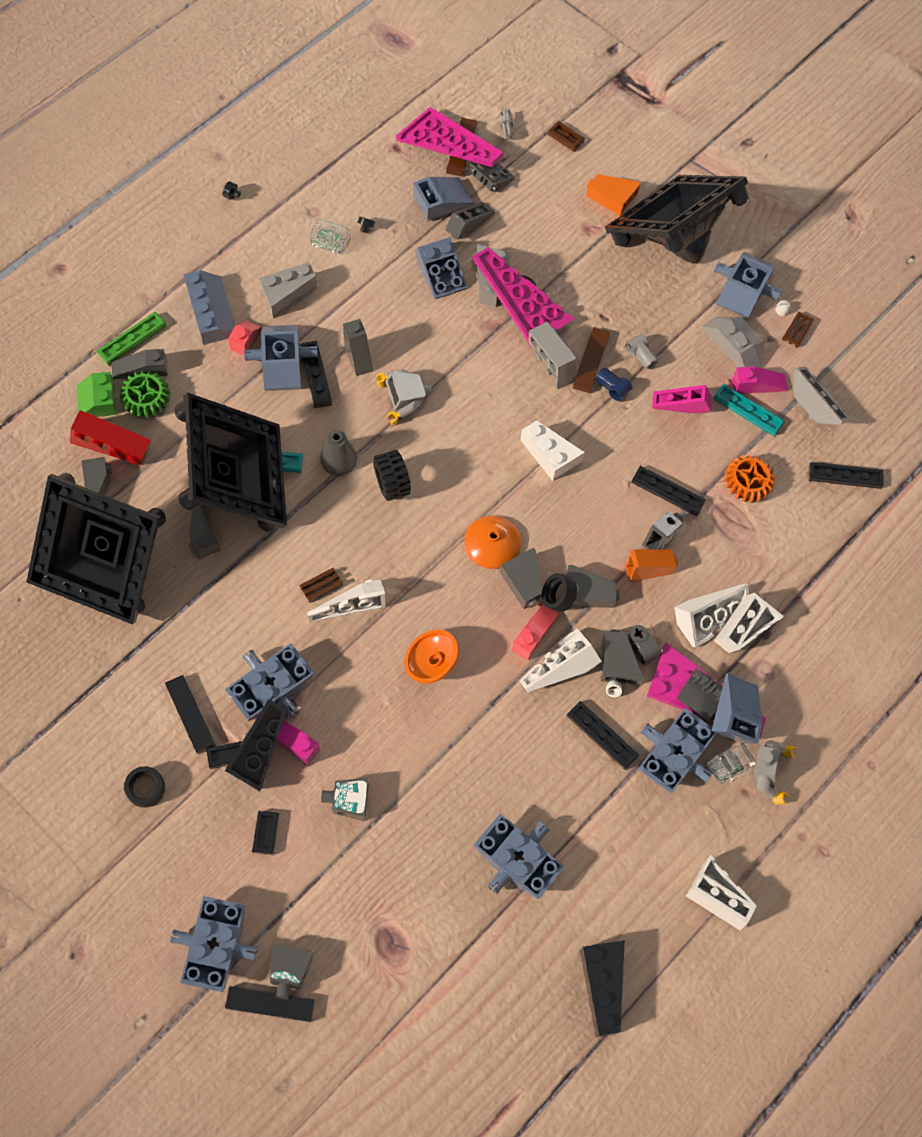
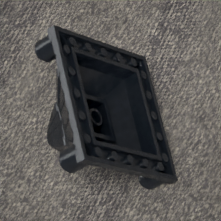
[605,175,749,264]
[174,393,287,532]
[26,473,166,625]

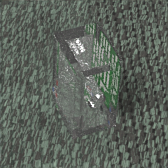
[310,218,351,255]
[707,743,756,784]

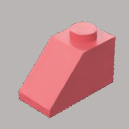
[228,321,262,355]

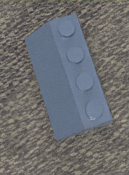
[184,270,235,345]

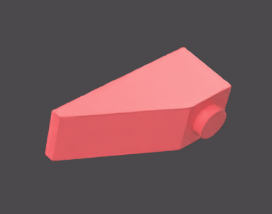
[512,604,559,660]

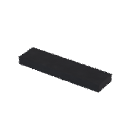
[299,340,332,408]
[809,462,884,489]
[631,466,706,517]
[165,675,216,754]
[566,701,639,770]
[225,986,315,1023]

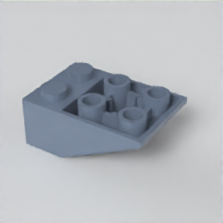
[413,177,474,221]
[414,237,467,299]
[712,673,762,744]

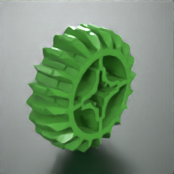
[120,370,171,419]

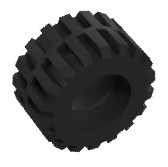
[373,450,411,501]

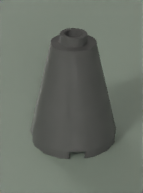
[320,430,357,476]

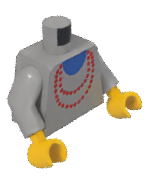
[376,369,432,426]
[754,740,797,805]

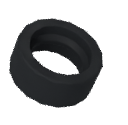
[542,573,577,612]
[124,766,165,808]

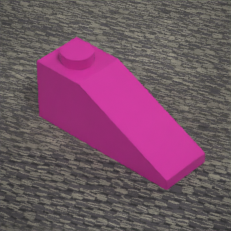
[732,367,788,394]
[652,385,712,413]
[276,720,320,765]

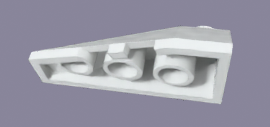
[307,579,385,623]
[675,584,749,647]
[520,629,602,692]

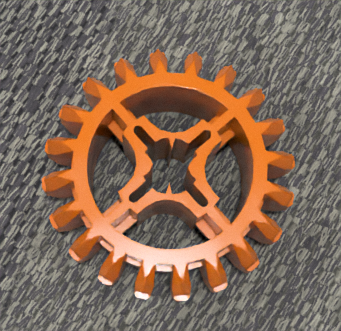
[724,454,775,503]

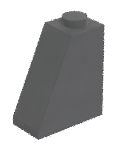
[343,319,373,376]
[500,548,542,609]
[567,565,619,608]
[600,629,643,686]

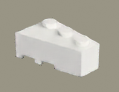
[520,421,585,481]
[714,593,784,653]
[686,855,757,930]

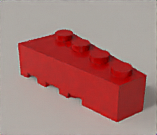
[70,410,151,465]

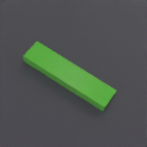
[97,312,167,366]

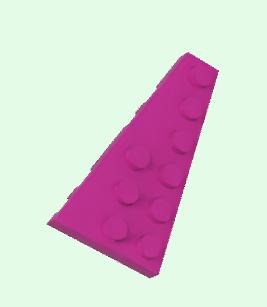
[396,107,504,167]
[472,247,575,348]
[647,643,766,738]

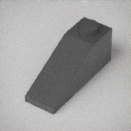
[445,202,495,240]
[112,349,168,379]
[81,457,112,496]
[188,504,220,559]

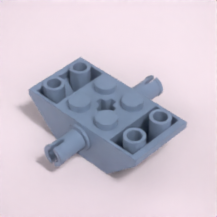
[714,251,782,319]
[244,325,318,391]
[225,643,315,721]
[638,708,717,794]
[473,813,565,900]
[170,896,258,992]

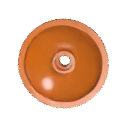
[464,516,521,569]
[404,629,459,684]

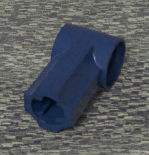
[595,367,633,402]

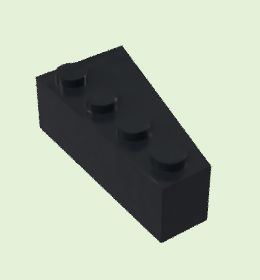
[225,698,286,792]
[580,940,625,1038]

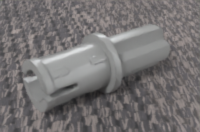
[500,109,513,140]

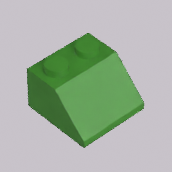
[77,372,117,417]

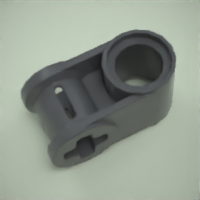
[627,625,661,665]

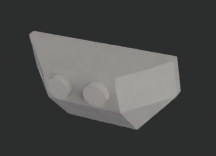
[701,317,764,368]
[794,366,851,425]

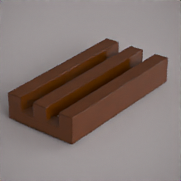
[548,121,585,152]
[782,311,814,348]
[300,567,343,603]

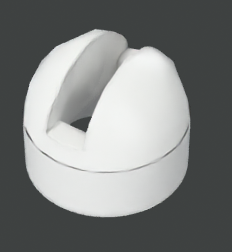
[775,300,791,316]
[606,680,622,697]

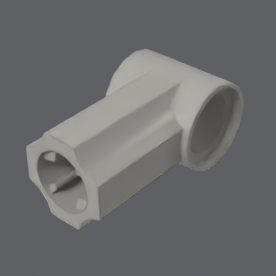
[625,334,659,370]

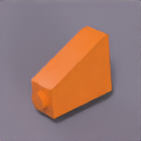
[586,174,641,216]
[625,549,678,582]

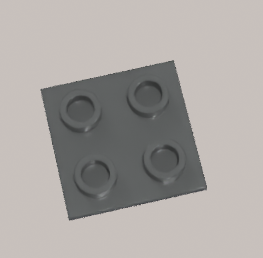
[471,162,515,192]
[677,667,722,722]

